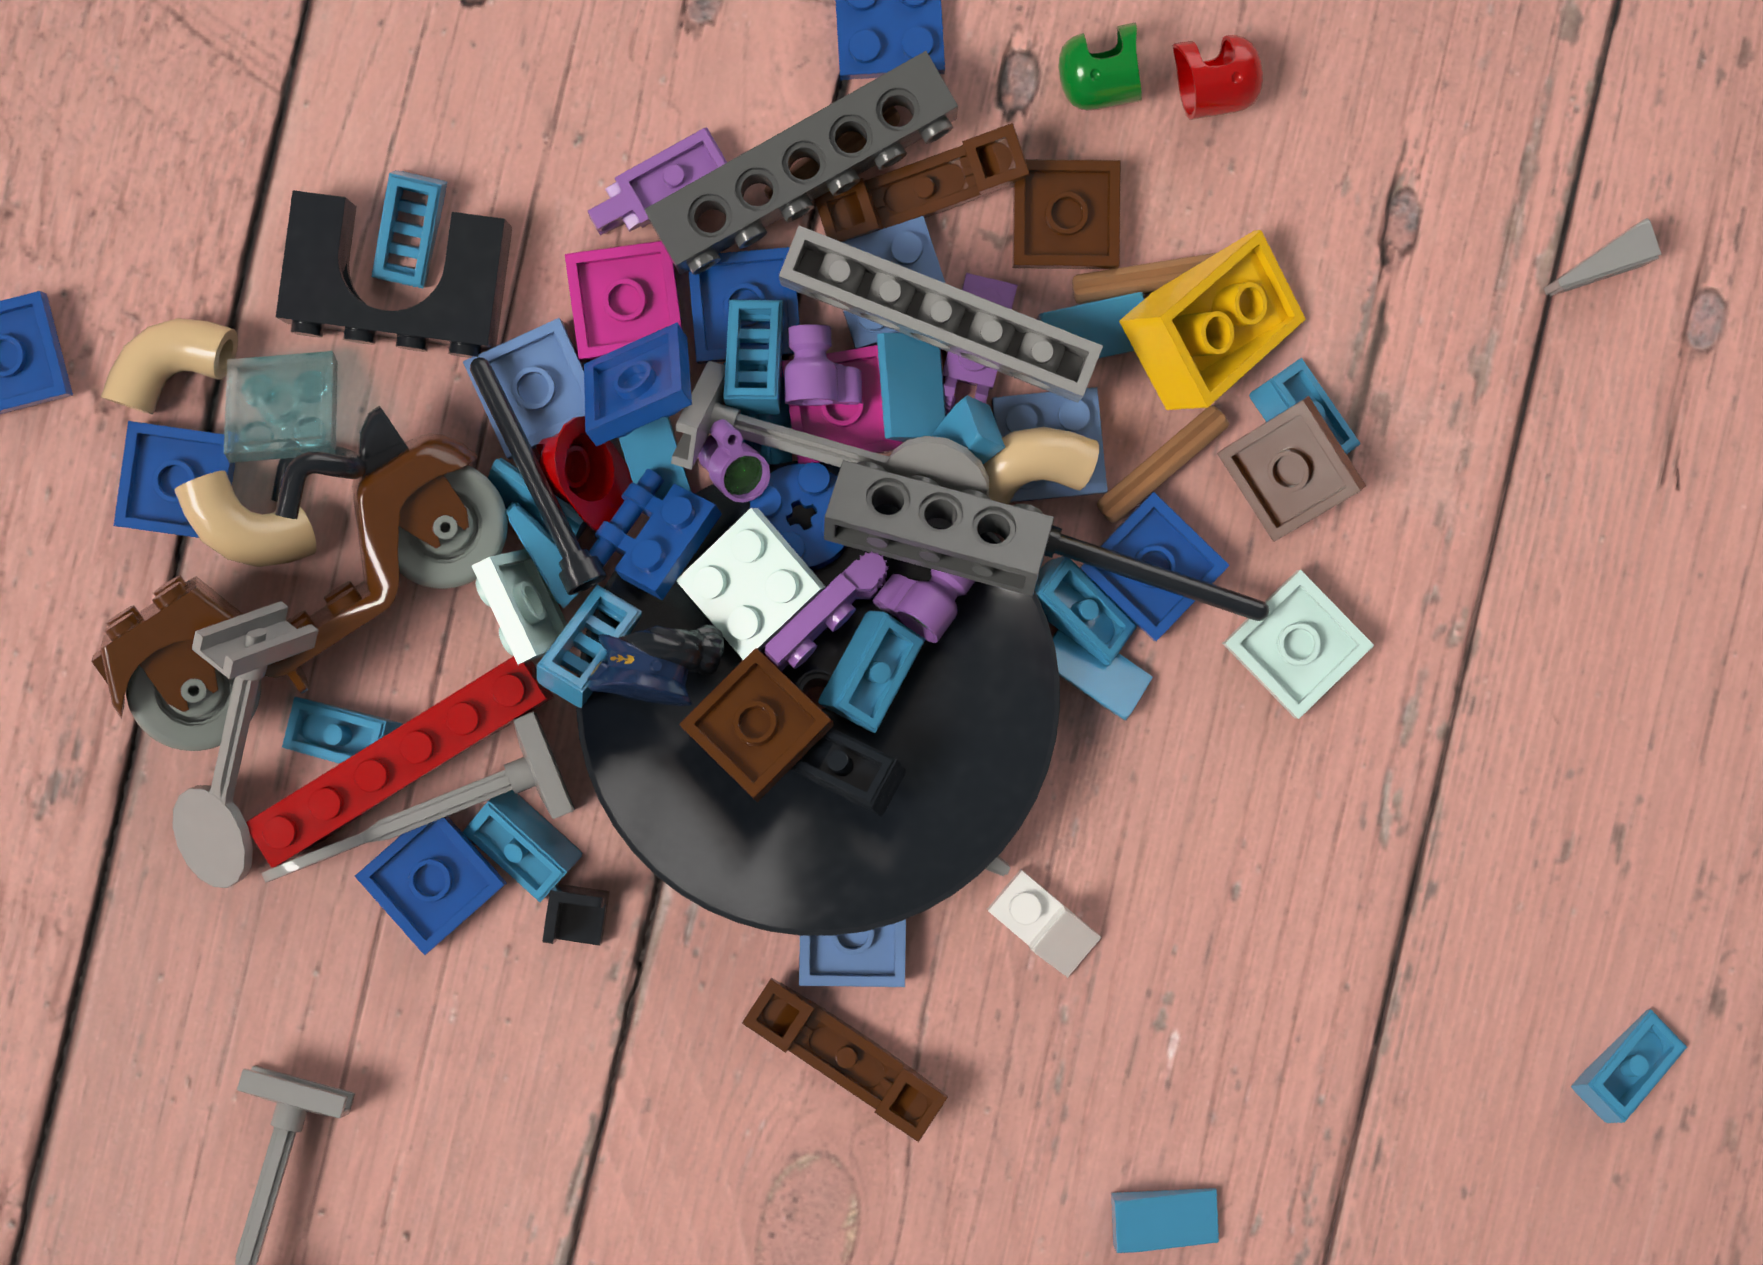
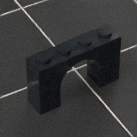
[276,190,512,358]

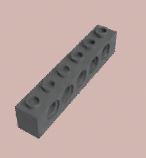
[644,51,958,275]

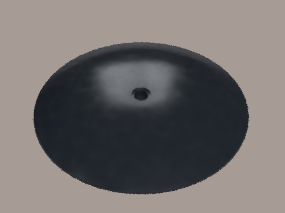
[576,461,1060,936]

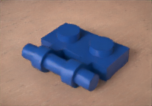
[589,469,722,600]

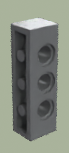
[824,460,1054,596]

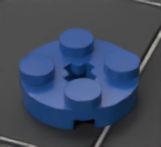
[750,462,847,571]

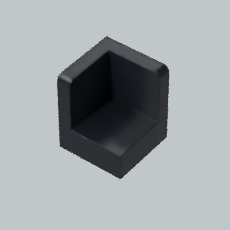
[542,884,610,946]

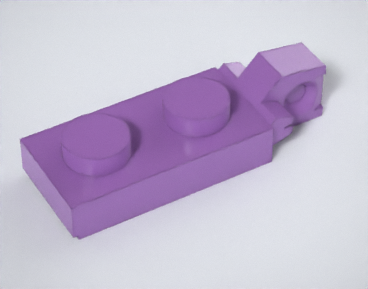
[588,127,727,235]

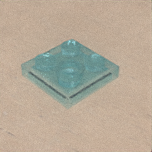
[224,351,338,463]

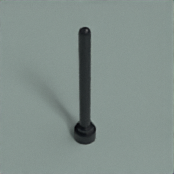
[470,357,607,595]
[1044,520,1269,621]

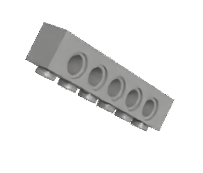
[779,226,1103,403]

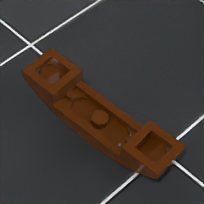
[815,123,1030,242]
[742,978,948,1142]

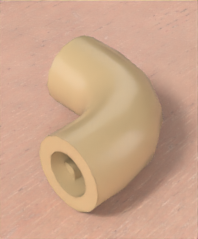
[101,318,238,415]
[983,427,1099,505]
[174,471,316,567]

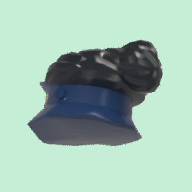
[587,624,724,706]

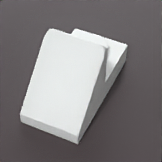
[987,869,1101,978]

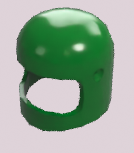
[1058,22,1142,111]

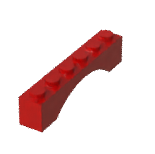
[246,656,554,868]

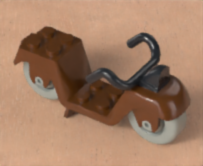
[91,406,508,751]

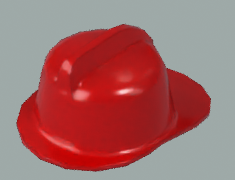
[536,416,633,531]

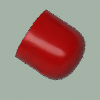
[1172,35,1263,120]

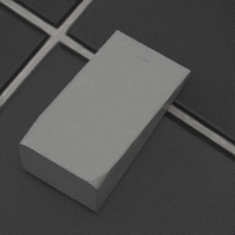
[1544,218,1661,297]

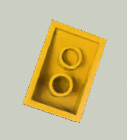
[1119,230,1306,410]

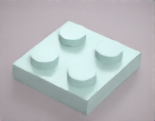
[676,508,826,660]
[472,549,567,664]
[1222,570,1374,719]

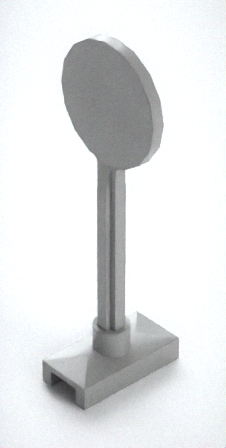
[671,361,989,529]
[173,601,318,888]
[262,712,575,883]
[235,1065,355,1265]

